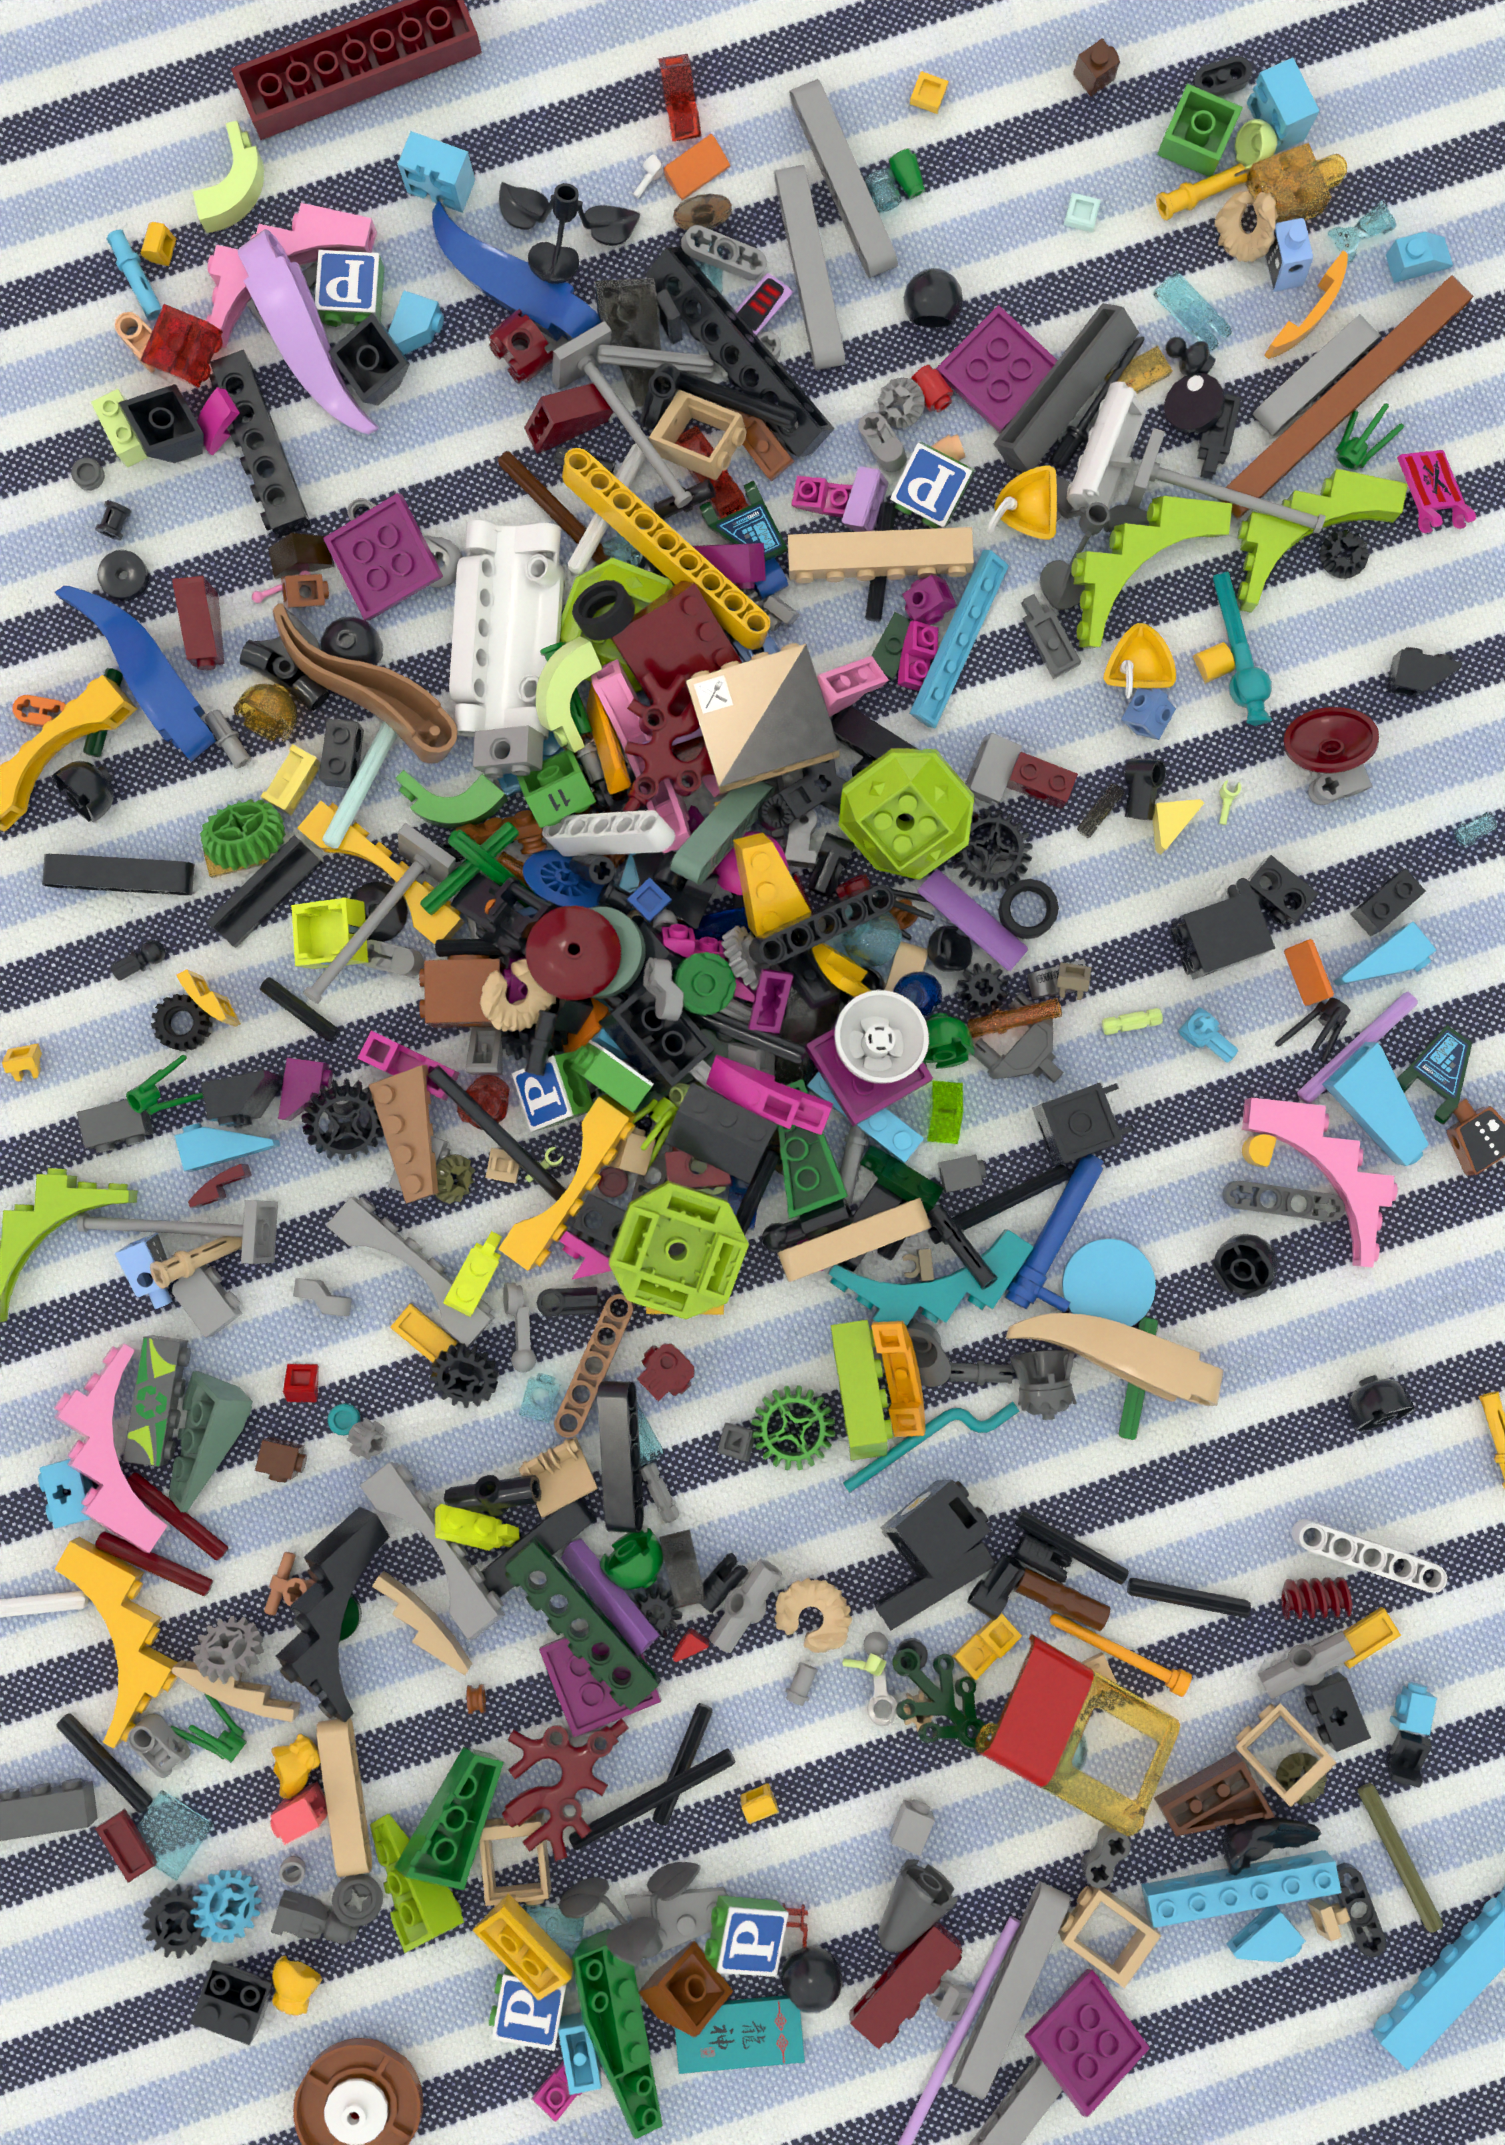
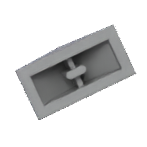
[466,1027,503,1075]

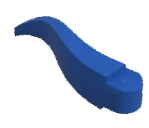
[432,201,603,342]
[54,585,217,762]

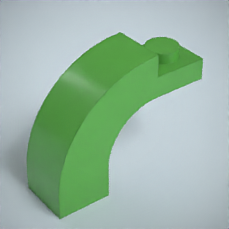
[395,770,508,829]

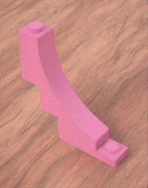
[702,656,889,798]

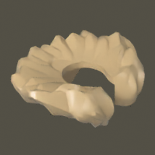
[1214,191,1278,262]
[480,959,556,1032]
[774,1577,852,1653]

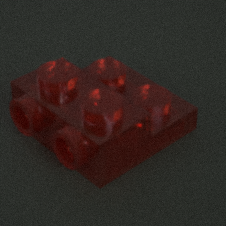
[140,304,223,388]

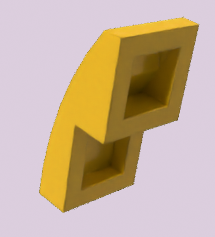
[952,1613,1022,1680]

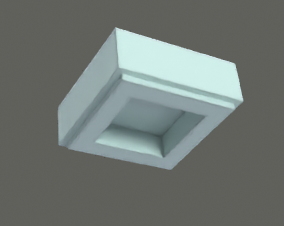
[1064,192,1101,232]

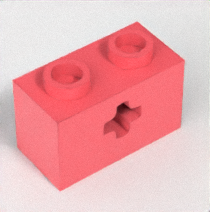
[270,1781,328,1845]

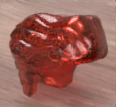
[457,1075,510,1130]

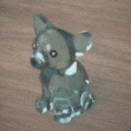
[1328,200,1397,265]

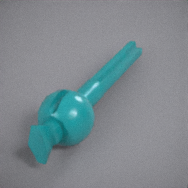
[1213,572,1272,726]

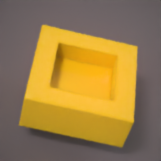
[910,71,949,114]

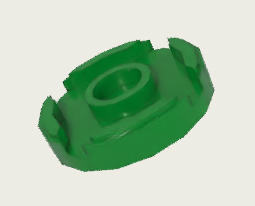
[673,952,736,1015]

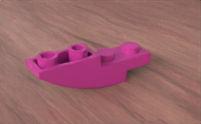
[706,1054,833,1135]

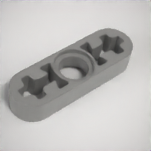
[681,225,767,280]

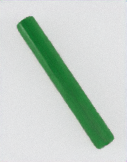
[420,822,519,915]
[448,830,535,908]
[1118,1317,1158,1440]

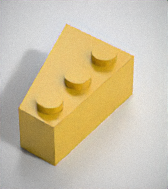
[733,833,811,937]

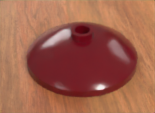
[1284,707,1379,774]
[526,906,621,1001]

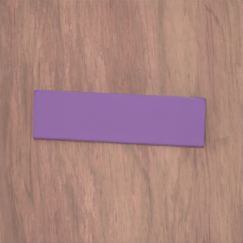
[917,870,1028,971]
[561,1538,660,1656]

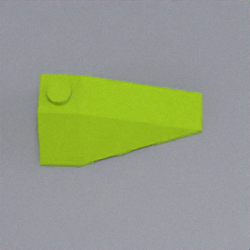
[370,1813,464,1953]

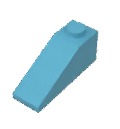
[1333,921,1437,986]
[174,1123,281,1172]

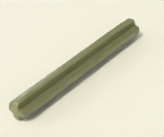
[1358,1783,1443,1933]

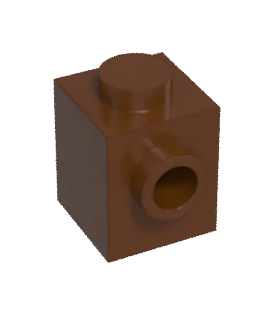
[1073,38,1120,97]
[255,1437,307,1483]

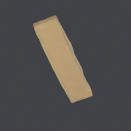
[372,1571,472,1675]
[172,1660,300,1722]

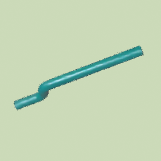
[843,1401,1020,1493]

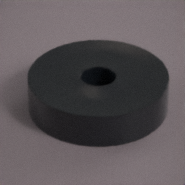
[97,550,149,601]

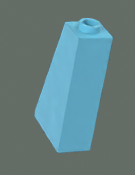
[1322,1042,1429,1166]

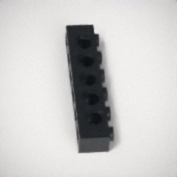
[209,349,312,538]

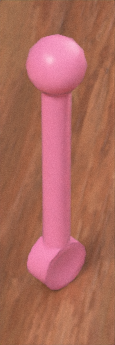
[252,571,311,603]

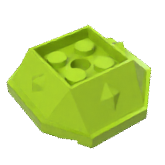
[560,558,673,693]
[838,748,974,880]
[608,1181,749,1320]

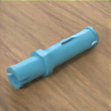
[106,230,164,321]

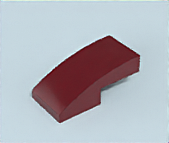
[188,1164,252,1208]

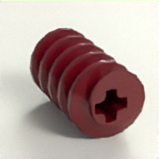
[1281,1577,1352,1620]

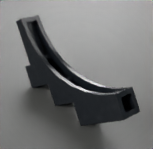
[276,1507,390,1722]

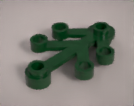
[892,1648,987,1749]

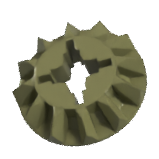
[435,1154,475,1204]
[1276,1752,1328,1805]

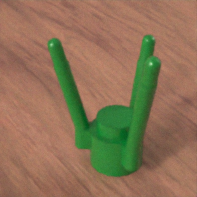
[1335,403,1404,470]
[126,1055,203,1115]
[170,1693,247,1763]

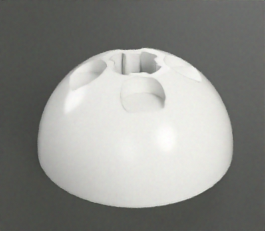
[835,990,929,1084]

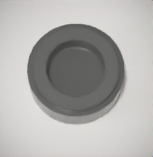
[71,457,105,491]

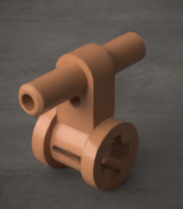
[264,1552,315,1615]

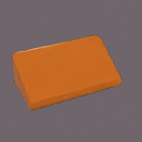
[664,134,730,201]
[1284,939,1334,1006]
[563,998,609,1053]

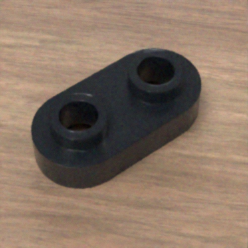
[1192,56,1252,97]

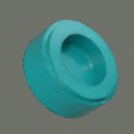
[328,1403,360,1436]

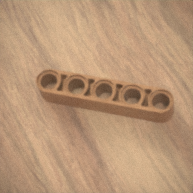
[554,1293,635,1438]

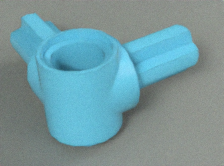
[1178,1007,1238,1063]

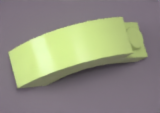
[192,121,264,233]
[536,636,603,753]

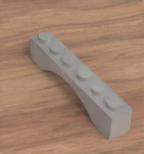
[326,1197,495,1347]
[360,1462,505,1640]

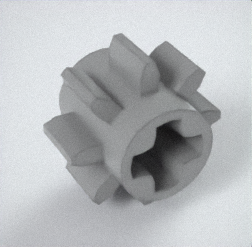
[347,1418,387,1460]

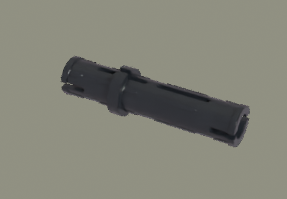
[927,1204,998,1290]

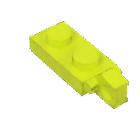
[443,1231,502,1317]
[435,1504,519,1551]

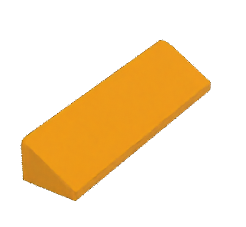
[586,683,631,795]

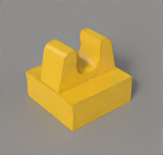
[2,1043,42,1082]

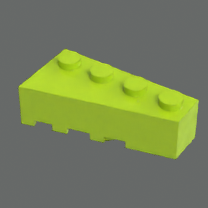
[831,1320,893,1461]

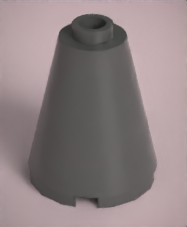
[877,1859,958,1952]

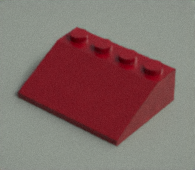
[611,581,742,716]

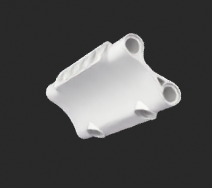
[449,520,565,740]

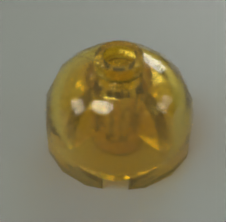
[233,683,298,742]

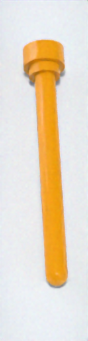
[1050,1614,1192,1697]

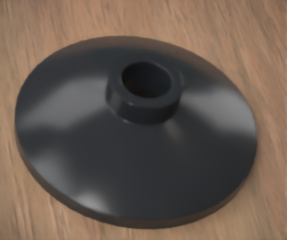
[350,882,408,942]

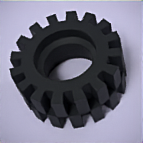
[151,994,213,1051]

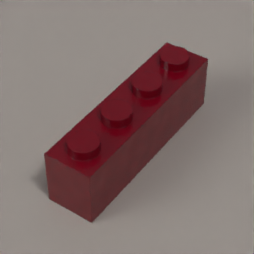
[849,1922,963,2050]

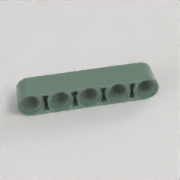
[671,781,775,885]

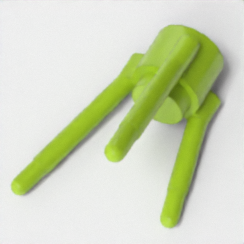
[632,1096,679,1171]

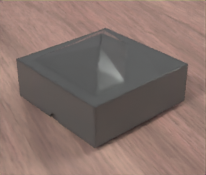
[717,1422,755,1461]

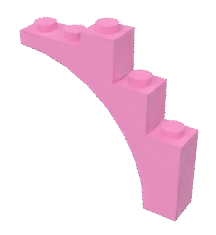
[205,203,377,348]
[591,659,691,854]
[1242,1098,1398,1268]
[54,1343,168,1553]

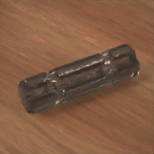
[1077,783,1124,838]

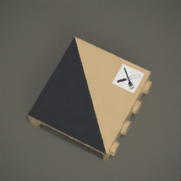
[686,643,840,793]

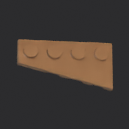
[369,1065,438,1203]

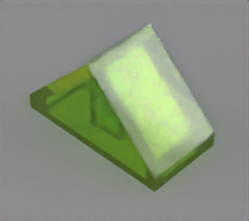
[927,1080,963,1144]

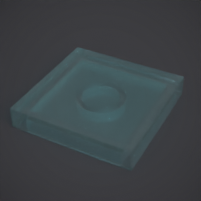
[137,1790,214,1881]

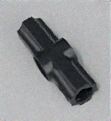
[444,1475,542,1516]

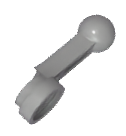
[503,1283,536,1372]
[864,1632,898,1726]

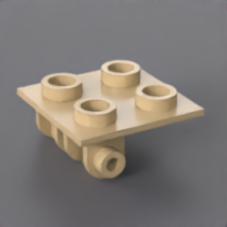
[519,1436,598,1518]

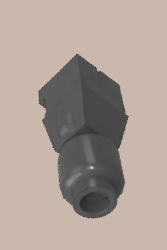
[271,1890,359,1944]

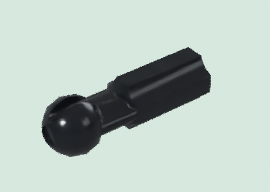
[762,1198,854,1253]

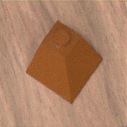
[639,1941,733,2037]

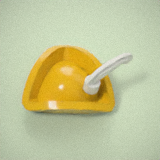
[987,466,1057,540]
[1103,623,1176,699]

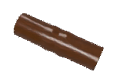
[1014,1567,1111,1631]

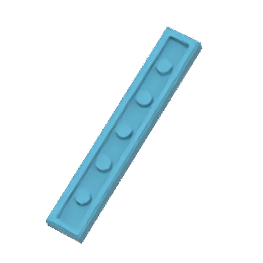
[909,550,1009,728]

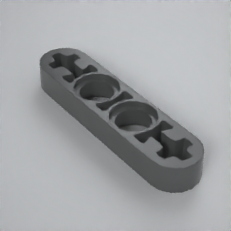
[1222,1181,1345,1222]

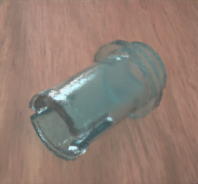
[1454,812,1497,846]

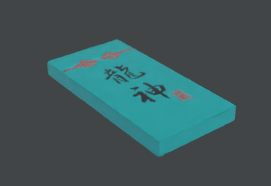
[675,1995,805,2074]

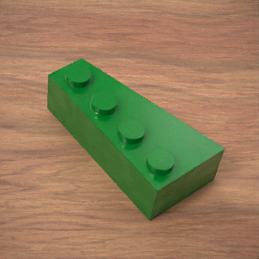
[777,1079,848,1219]
[394,1747,504,1890]

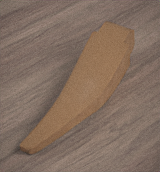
[273,603,458,764]

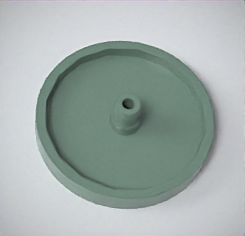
[590,907,645,999]

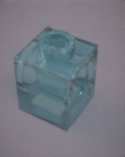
[519,1373,561,1423]

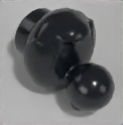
[1165,337,1216,376]

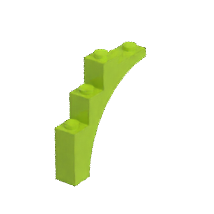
[1237,468,1408,613]
[1071,496,1232,648]
[0,1168,138,1322]

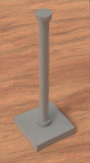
[552,321,693,508]
[1127,428,1326,534]
[303,823,456,1004]
[77,1200,278,1264]

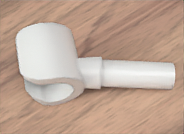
[633,155,664,199]

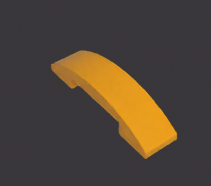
[1264,250,1348,359]
[871,1321,925,1437]

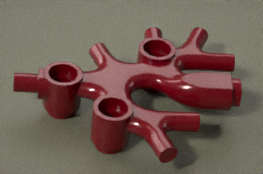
[622,672,715,812]
[501,1718,629,1861]

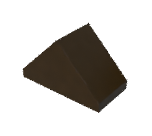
[268,533,334,579]

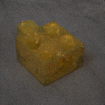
[1245,143,1348,223]

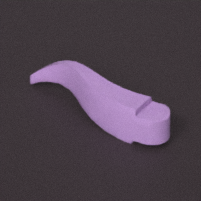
[237,229,379,434]

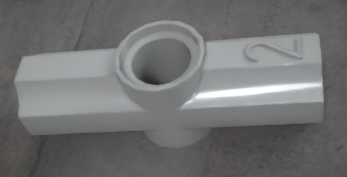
[709,1558,782,1653]
[1258,1630,1356,1699]

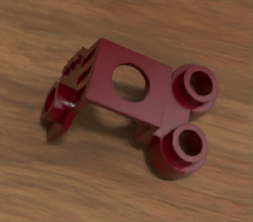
[794,872,871,911]
[637,1343,695,1402]

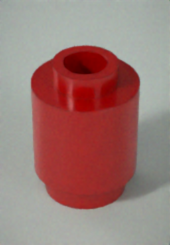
[911,364,954,412]

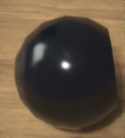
[903,268,963,328]
[780,1946,843,2013]

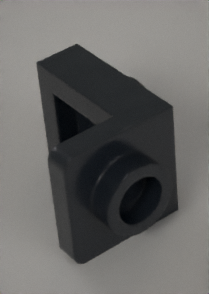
[1386,1730,1432,1788]

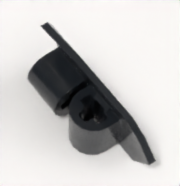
[633,851,719,930]

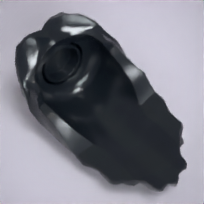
[1222,1817,1321,1875]

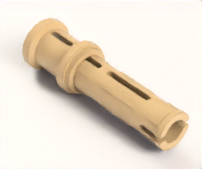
[150,1236,243,1289]

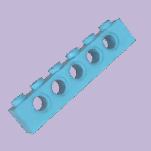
[1141,1850,1341,1928]

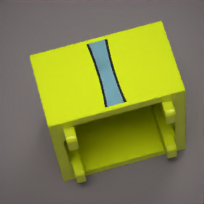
[291,898,368,969]

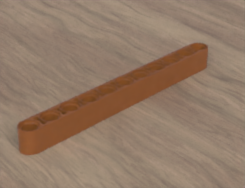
[1218,275,1474,520]

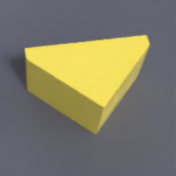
[1152,799,1204,855]

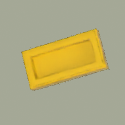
[390,1303,458,1363]
[1343,1607,1401,1669]

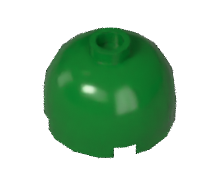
[923,1013,975,1069]
[600,1528,664,1590]

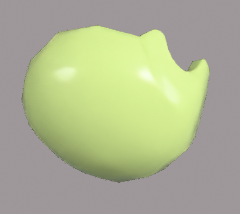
[1234,119,1278,169]

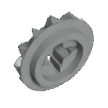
[877,377,925,428]

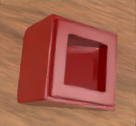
[283,1364,319,1402]
[672,1628,710,1662]

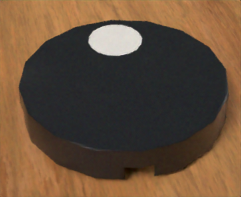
[1164,373,1226,434]

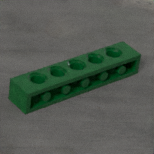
[504,1536,660,1711]

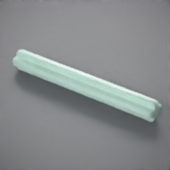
[323,721,397,849]

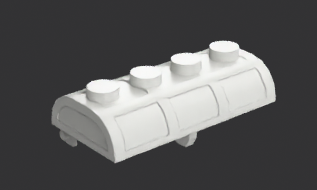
[1067,382,1146,511]

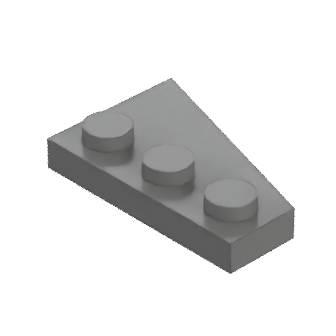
[625,1887,728,1954]

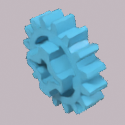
[191,1870,262,1943]

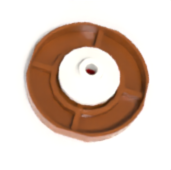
[293,2038,423,2145]

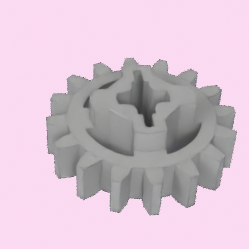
[721,926,772,991]
[193,1616,264,1684]

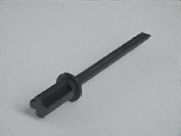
[1050,337,1145,470]

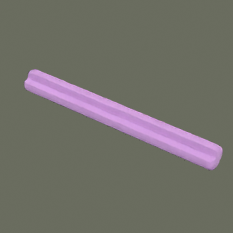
[1297,992,1418,1104]

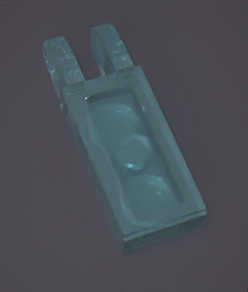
[1153,270,1232,351]

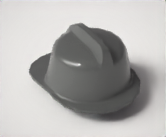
[906,1318,952,1387]

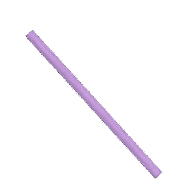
[897,1916,1021,2145]

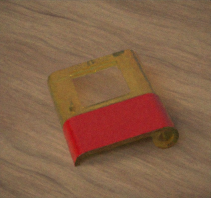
[975,1634,1180,1836]

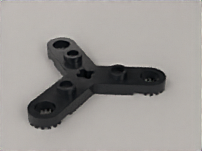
[758,759,847,831]

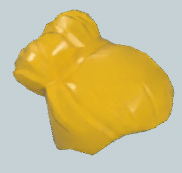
[271,1733,320,1799]
[272,1956,323,2016]

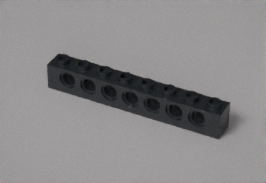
[645,247,835,458]

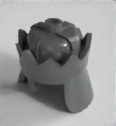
[1010,1350,1077,1420]

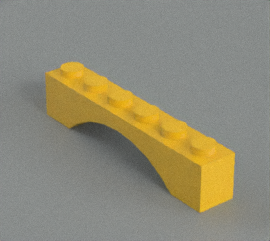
[0,675,138,832]
[297,801,465,944]
[498,1094,637,1271]

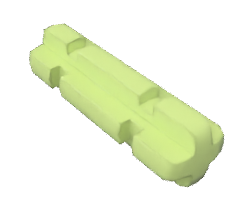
[1102,1008,1163,1035]

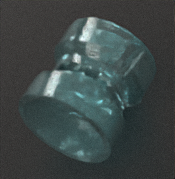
[864,168,902,213]

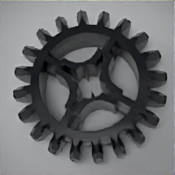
[951,809,1033,892]
[301,1078,384,1162]

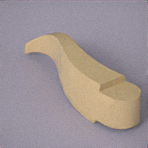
[1006,1313,1223,1406]

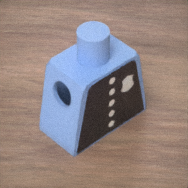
[1265,218,1313,292]
[115,1233,173,1309]

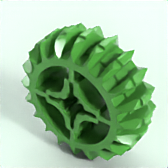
[200,798,286,871]
[752,1385,835,1470]

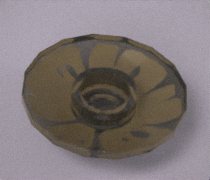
[673,194,732,230]

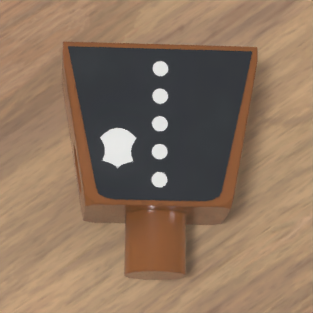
[1446,1098,1505,1176]

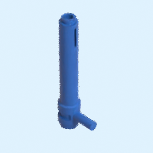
[1005,1154,1104,1313]

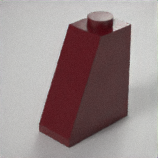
[524,383,613,454]
[172,576,225,670]

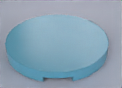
[1062,1239,1156,1326]

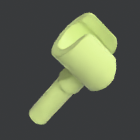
[1219,780,1241,825]
[525,1147,563,1183]
[842,1653,887,1676]

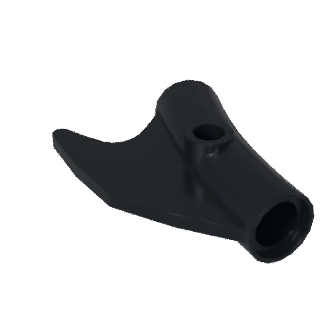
[240,608,330,711]

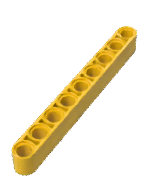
[562,448,771,650]

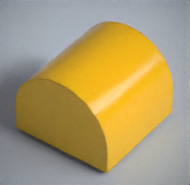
[141,222,176,266]
[1192,642,1235,684]
[1242,1134,1277,1168]
[740,1784,779,1824]

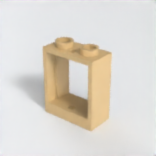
[649,390,746,480]
[1235,1703,1337,1807]
[479,1813,552,1907]
[1058,1886,1161,1989]

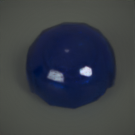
[892,971,943,1017]

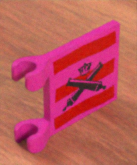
[1397,450,1476,533]

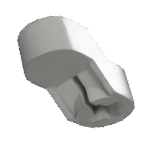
[858,412,907,472]
[362,940,424,977]
[644,958,683,1021]
[293,1278,352,1316]

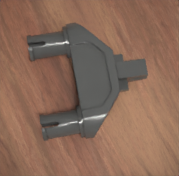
[969,992,1064,1083]

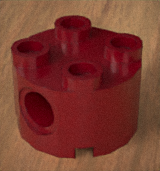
[488,309,553,384]

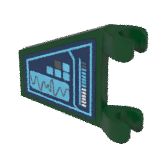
[699,481,788,562]
[1397,1025,1472,1124]

